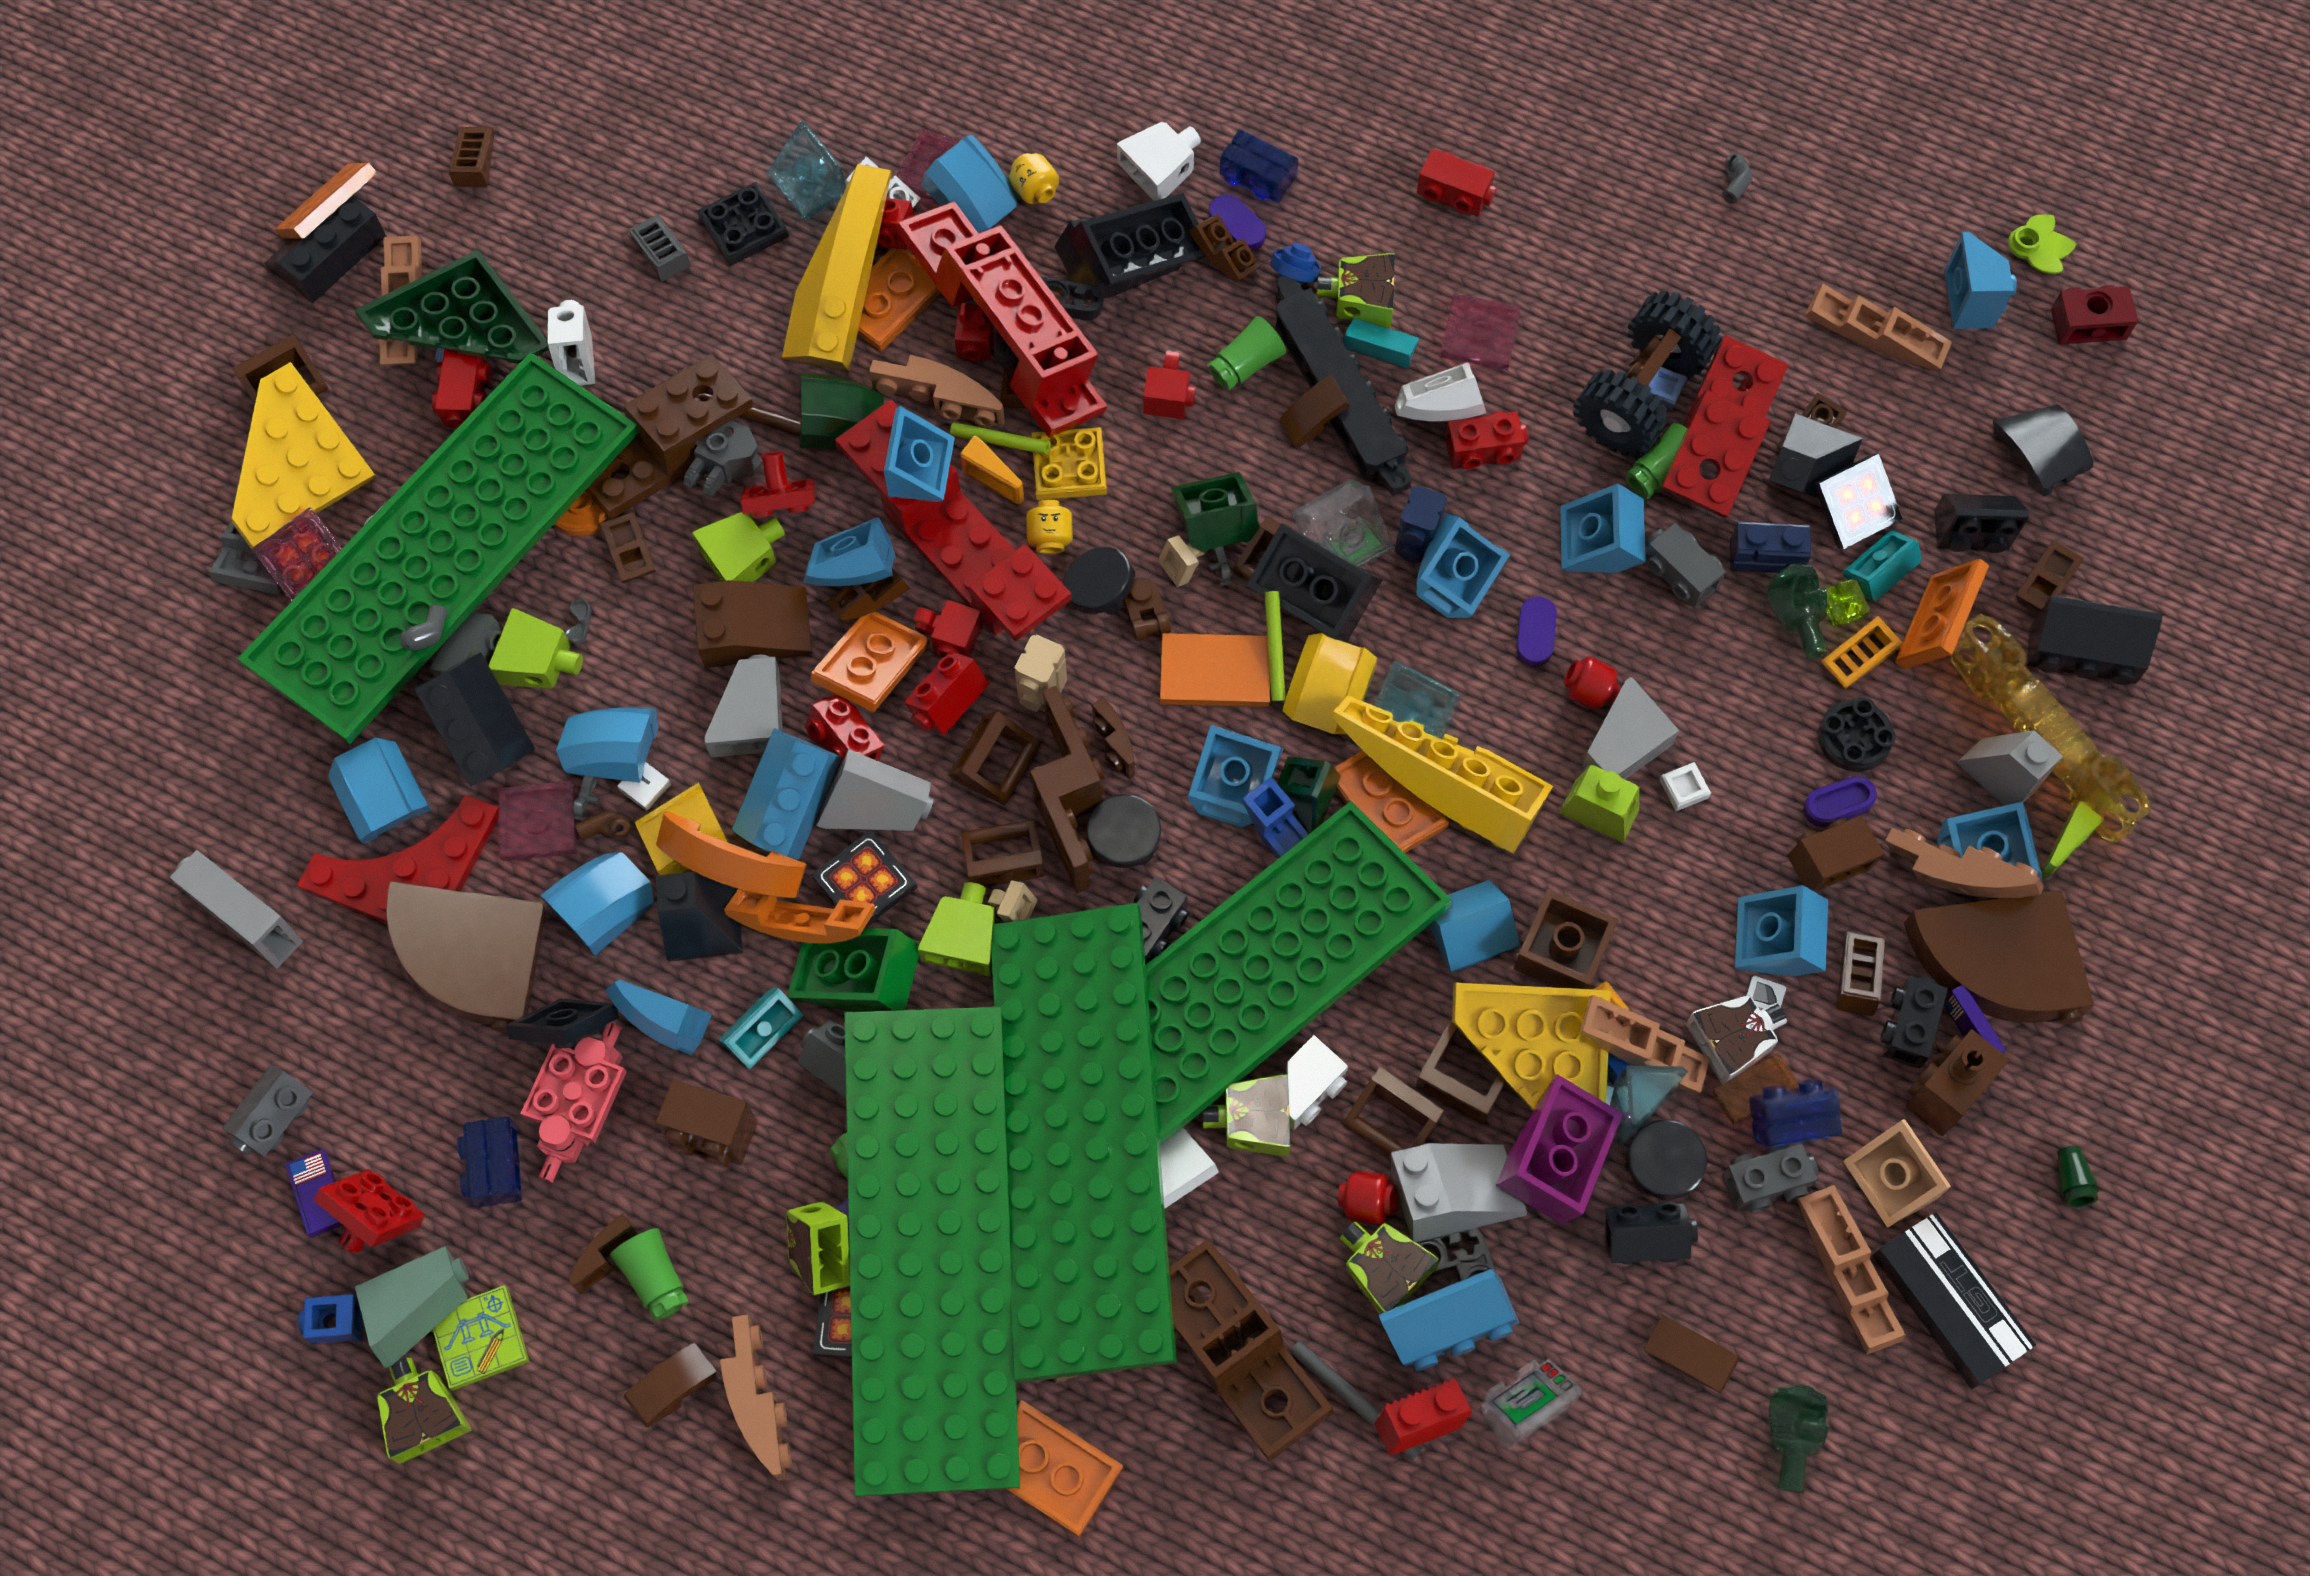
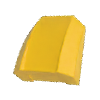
[1282,633,1377,734]

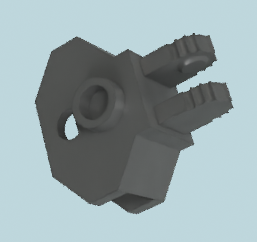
[683,420,762,497]

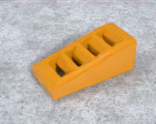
[960,435,1024,505]
[1821,616,1902,689]

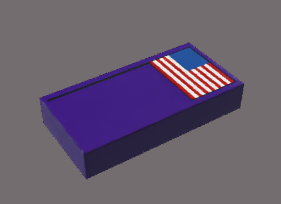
[1944,985,2006,1053]
[285,1149,343,1238]

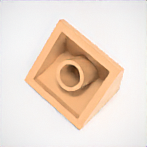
[1843,1119,1951,1228]

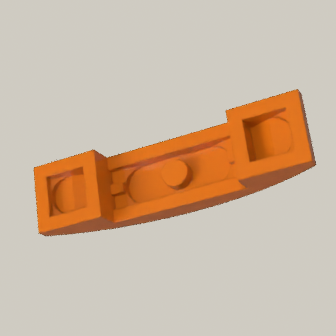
[656,811,807,898]
[724,889,876,944]

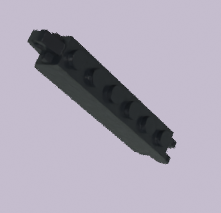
[1275,275,1412,496]

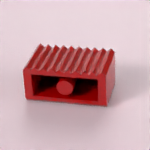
[1374,1378,1472,1456]

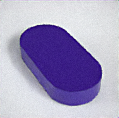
[1209,195,1266,251]
[1516,596,1557,667]
[1803,776,1877,827]

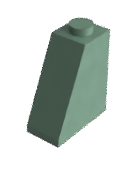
[355,1246,469,1368]

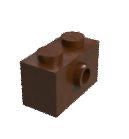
[1787,816,1885,892]

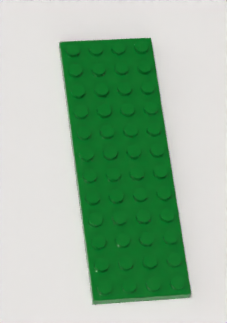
[237,352,639,745]
[1145,801,1452,1146]
[991,903,1177,1383]
[844,1007,1020,1497]

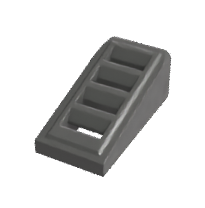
[628,214,691,282]

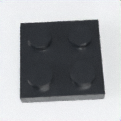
[506,998,619,1049]

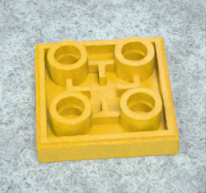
[1032,427,1107,500]

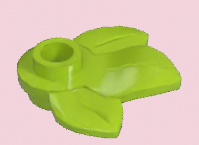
[2008,214,2077,274]

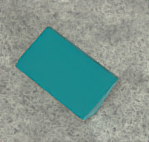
[1344,318,1419,368]
[1842,530,1922,602]
[718,987,804,1069]

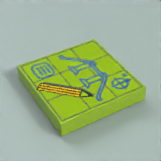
[433,1285,530,1391]

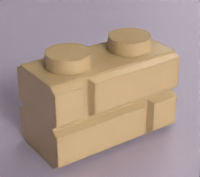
[1014,635,1067,712]

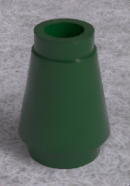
[2057,1146,2100,1208]

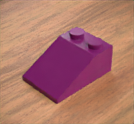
[1496,1074,1623,1225]

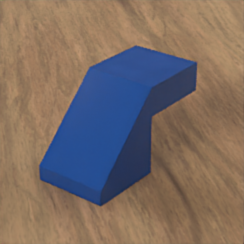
[1242,777,1308,859]

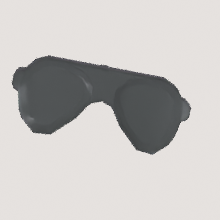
[1209,546,1231,587]
[565,596,592,647]
[573,776,602,821]

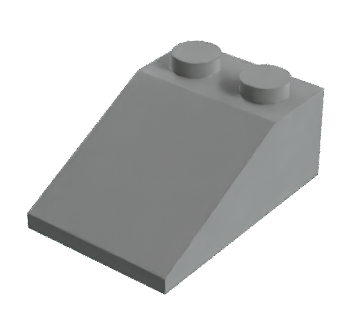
[1391,1143,1527,1242]

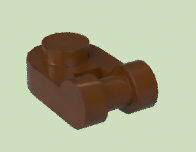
[1124,578,1171,641]

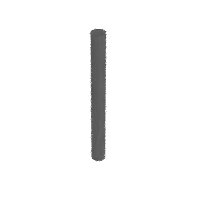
[1289,1340,1422,1461]

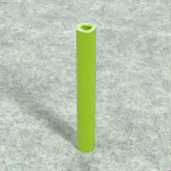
[950,422,1051,455]
[1265,591,1286,701]

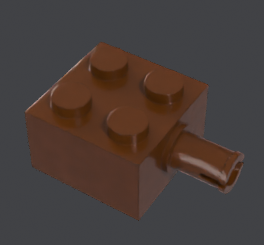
[1905,1029,2010,1137]

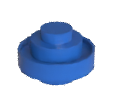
[1270,243,1321,285]

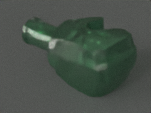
[1767,564,1829,659]
[1769,1383,1829,1493]

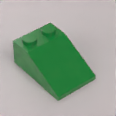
[787,928,919,1012]

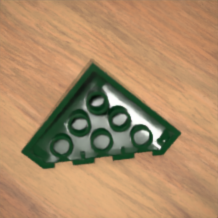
[355,250,549,364]

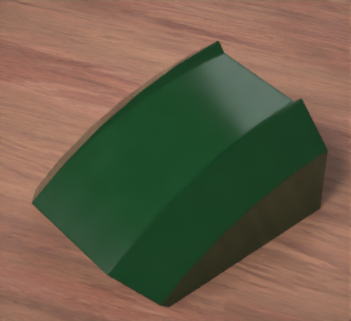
[798,373,884,449]
[1171,472,1259,553]

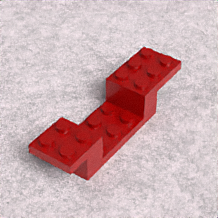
[896,201,1108,438]
[835,399,1072,642]

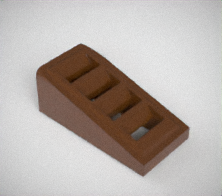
[449,127,495,187]
[1836,932,1885,1016]

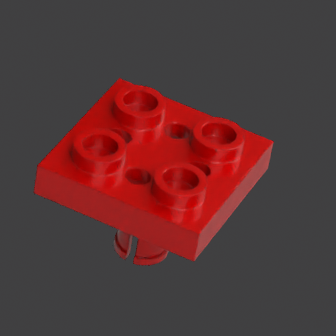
[741,451,816,518]
[313,1169,426,1253]

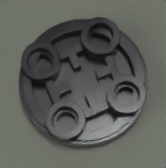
[1063,547,1135,615]
[1818,697,1896,772]
[1087,794,1161,868]
[1625,1120,1707,1202]

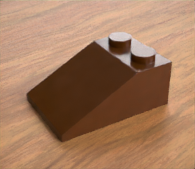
[693,580,813,668]

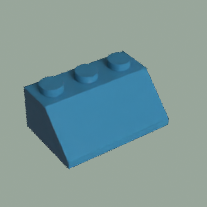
[731,728,841,860]
[1379,1269,1520,1372]

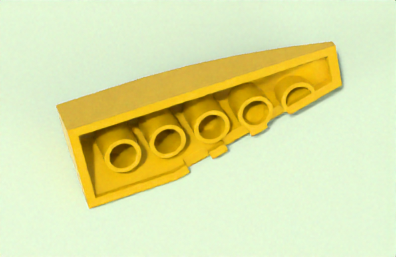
[782,164,892,371]
[1331,695,1553,854]

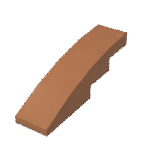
[378,236,422,366]
[1805,284,1952,371]
[1580,995,1710,1095]
[1797,1185,1906,1355]

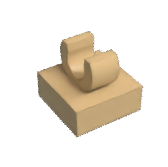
[1158,535,1204,587]
[988,880,1037,923]

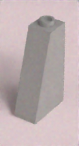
[170,850,303,969]

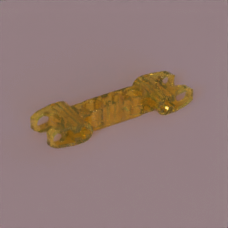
[1950,614,2151,843]

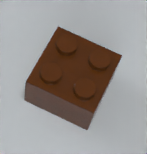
[1514,889,1618,989]
[656,1079,758,1167]

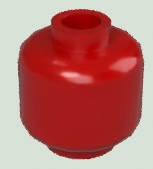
[1563,656,1621,710]
[1338,1171,1398,1225]

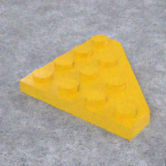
[232,362,375,551]
[1452,983,1611,1111]

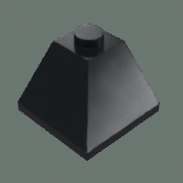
[1769,414,1863,499]
[656,872,743,962]

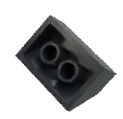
[264,196,386,303]
[2027,595,2163,685]
[414,652,535,787]

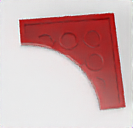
[297,795,502,924]

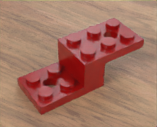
[1660,335,1789,518]

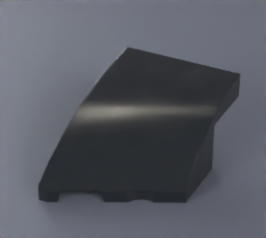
[1993,404,2093,496]

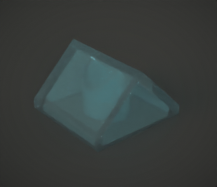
[767,121,846,219]
[1374,660,1461,739]
[1614,1066,1688,1145]

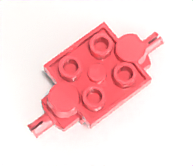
[520,1022,627,1183]

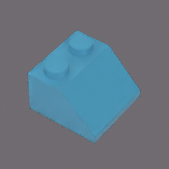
[1944,232,2017,329]
[1560,483,1646,573]
[1735,885,1828,977]

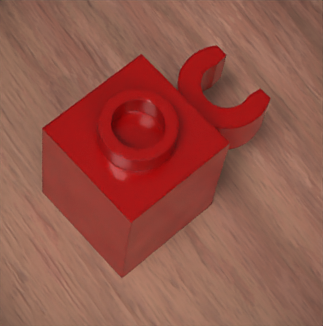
[954,303,995,361]
[1143,351,1196,420]
[913,600,983,658]

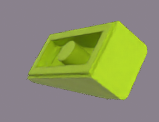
[2041,801,2102,880]

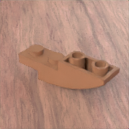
[869,355,1005,428]
[1885,828,2043,898]
[720,1314,792,1481]

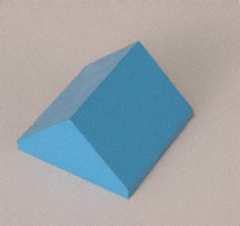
[884,406,955,502]
[1429,880,1520,974]

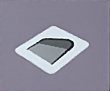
[1747,976,1786,1009]

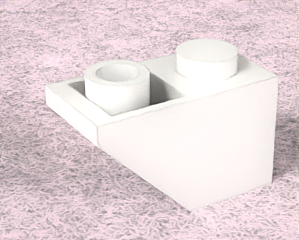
[1286,1035,1348,1131]

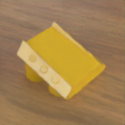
[634,782,727,876]

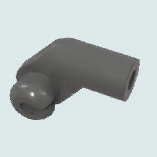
[1722,153,1752,203]
[400,605,448,651]

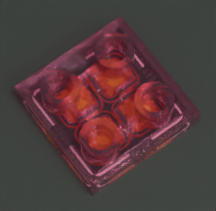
[252,507,343,602]

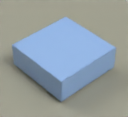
[1648,367,1687,410]

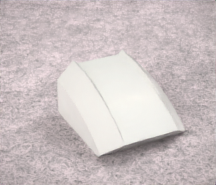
[1394,362,1486,421]

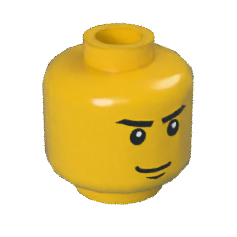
[1009,153,1059,204]
[1026,500,1073,554]

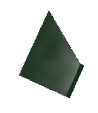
[1277,757,1341,834]

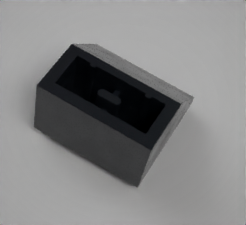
[1934,494,2029,553]

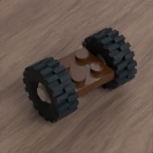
[1573,291,1722,457]

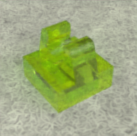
[1820,579,1870,626]

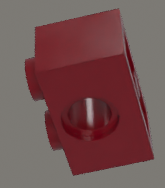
[2051,285,2138,345]

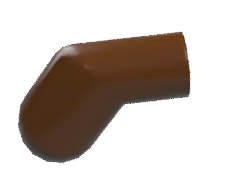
[574,810,631,841]

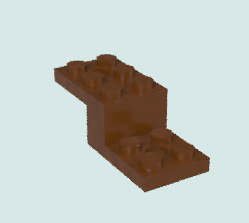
[586,354,753,519]
[1030,686,1105,894]
[1169,1239,1334,1462]

